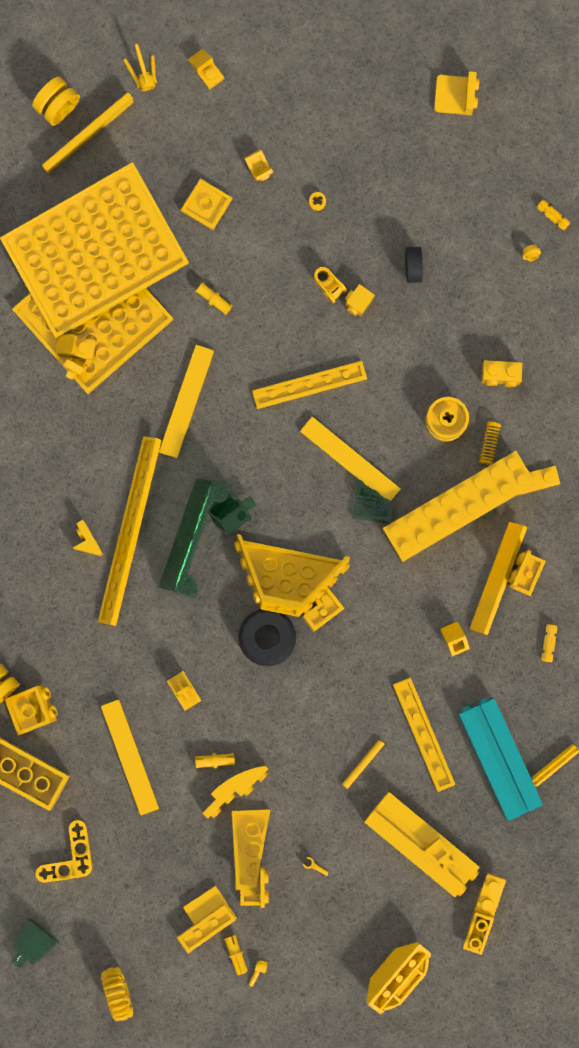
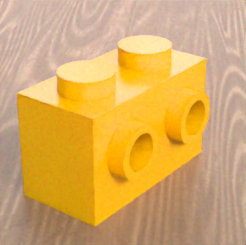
[481,360,522,387]

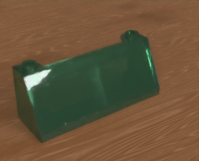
[158,479,232,600]

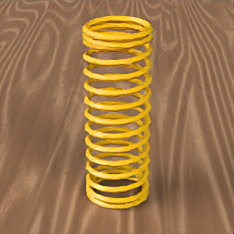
[479,422,502,465]

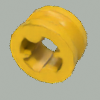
[309,192,326,211]

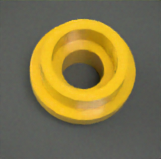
[522,245,541,261]

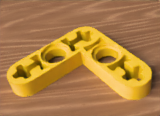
[36,820,92,883]

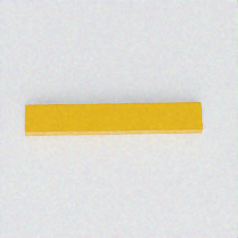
[42,93,134,175]
[159,345,214,459]
[252,361,367,409]
[300,417,401,504]
[469,522,527,635]
[393,677,456,792]
[101,700,159,815]

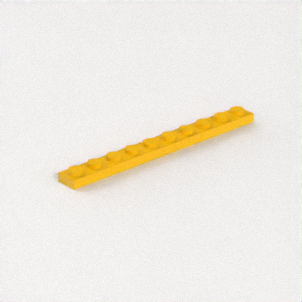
[98,436,161,626]

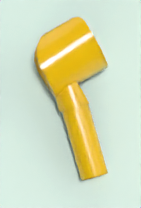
[303,857,329,876]
[248,961,267,987]

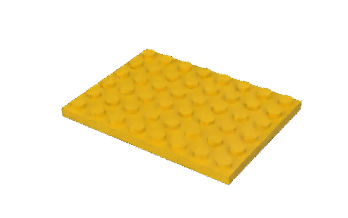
[0,162,189,339]

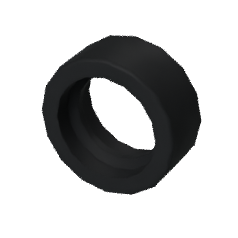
[405,247,423,283]

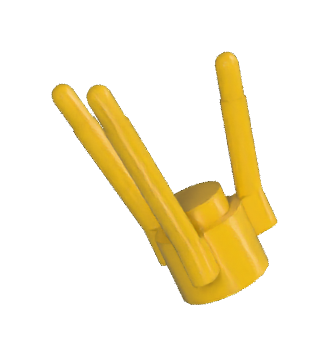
[123,43,157,91]

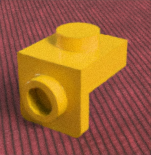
[244,149,273,181]

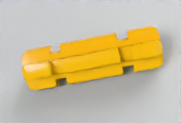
[537,200,570,230]
[541,624,558,662]

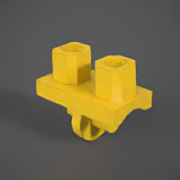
[167,671,201,711]

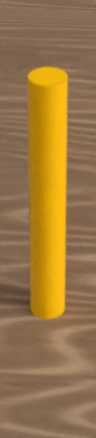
[342,740,385,789]

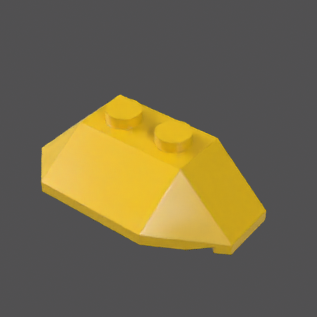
[366,942,431,1014]

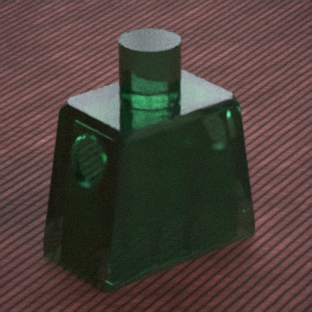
[207,496,256,536]
[12,918,59,968]

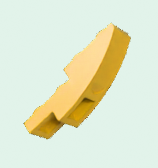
[202,766,269,819]
[463,872,506,955]

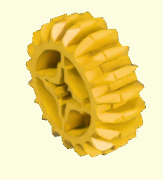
[101,967,133,1021]

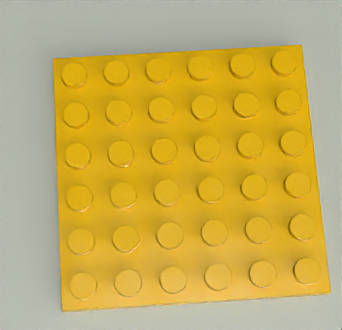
[12,288,174,394]

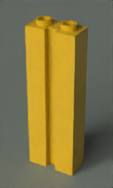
[364,792,479,897]

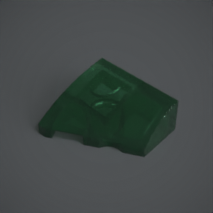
[352,480,393,524]

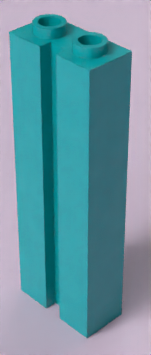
[458,697,543,821]

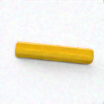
[531,744,579,787]

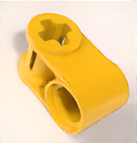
[314,267,348,304]

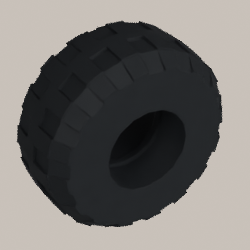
[238,609,296,666]

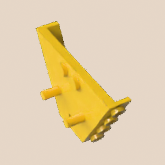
[234,534,350,617]

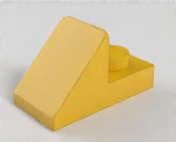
[187,49,224,90]
[55,334,96,361]
[73,520,103,556]

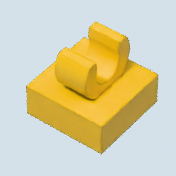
[64,357,88,380]

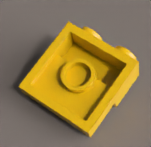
[5,684,58,736]

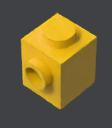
[345,284,375,316]
[440,621,470,656]

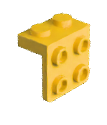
[434,71,479,115]
[508,550,546,596]
[240,865,269,908]

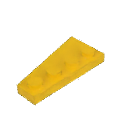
[231,809,271,890]

